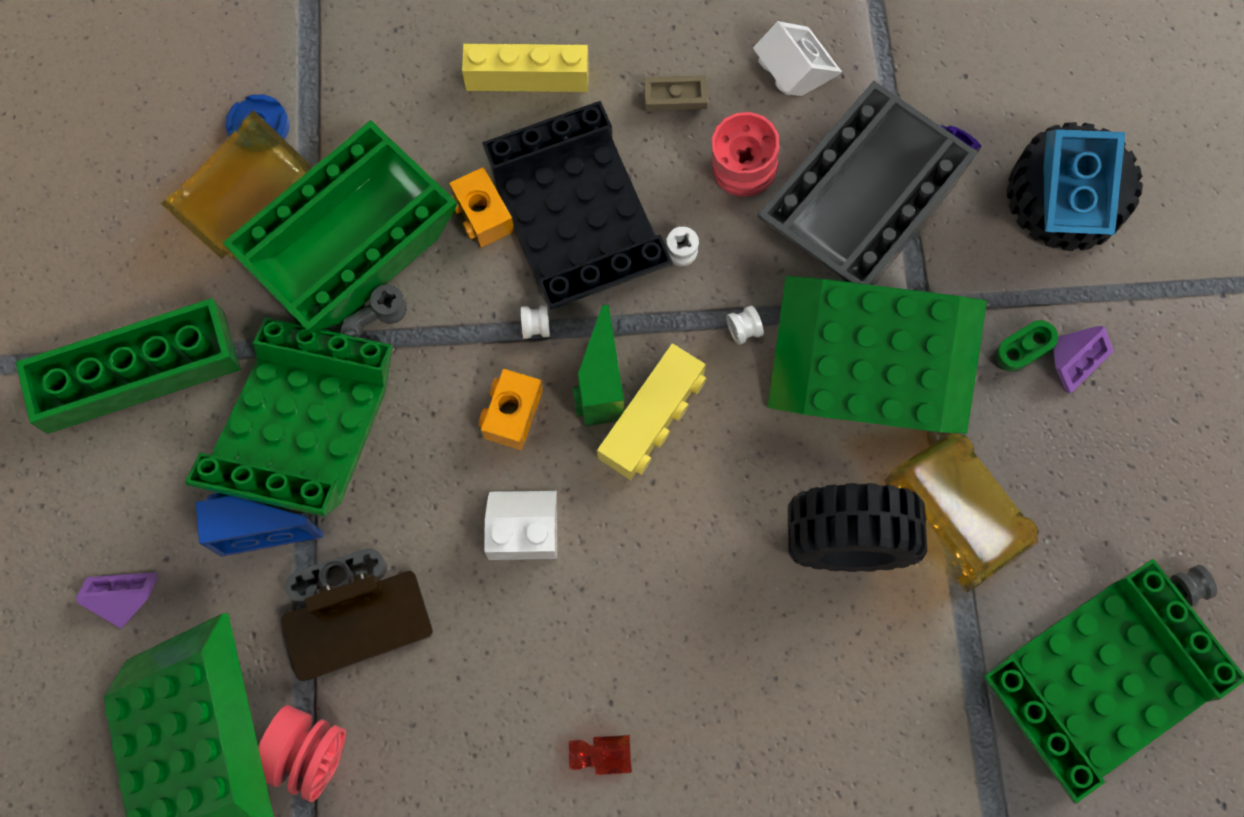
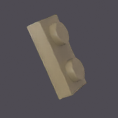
[644,75,708,111]

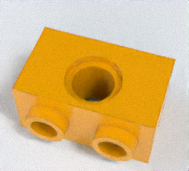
[449,167,515,248]
[478,368,543,451]

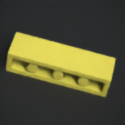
[462,44,589,92]
[597,343,707,480]

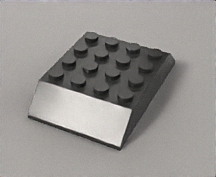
[757,80,978,285]

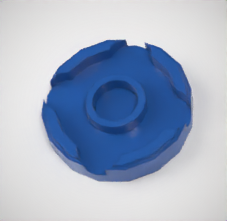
[225,94,290,154]

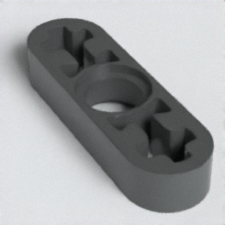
[285,549,387,604]

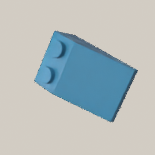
[1043,130,1126,235]

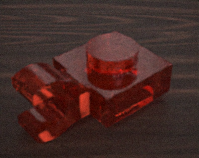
[569,735,632,775]

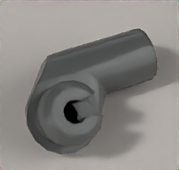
[340,305,378,338]

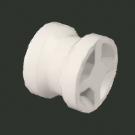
[666,227,699,266]
[521,305,550,339]
[726,305,764,345]

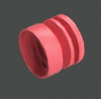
[712,112,779,197]
[258,705,346,802]

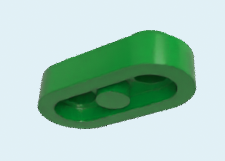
[995,320,1058,372]

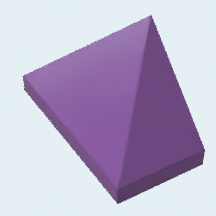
[1054,325,1114,393]
[76,572,158,629]

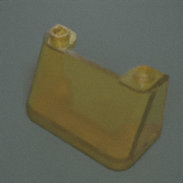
[161,110,312,259]
[884,433,1039,592]

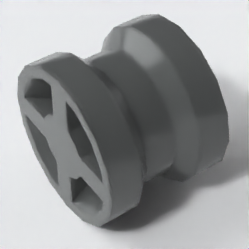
[370,284,407,324]
[1170,565,1217,607]

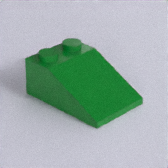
[573,305,624,426]

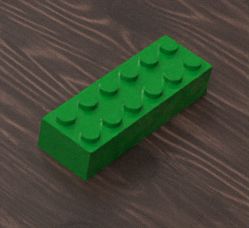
[15,298,241,434]

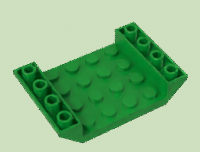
[185,318,393,517]
[983,559,1244,804]

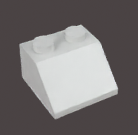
[753,21,842,96]
[484,491,557,560]

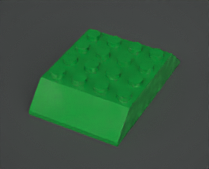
[222,120,458,333]
[767,276,987,433]
[103,613,274,817]

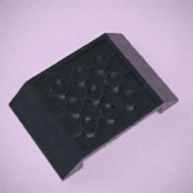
[482,100,673,310]

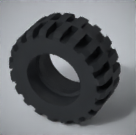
[1007,122,1143,251]
[788,483,927,572]

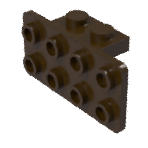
[281,571,433,682]

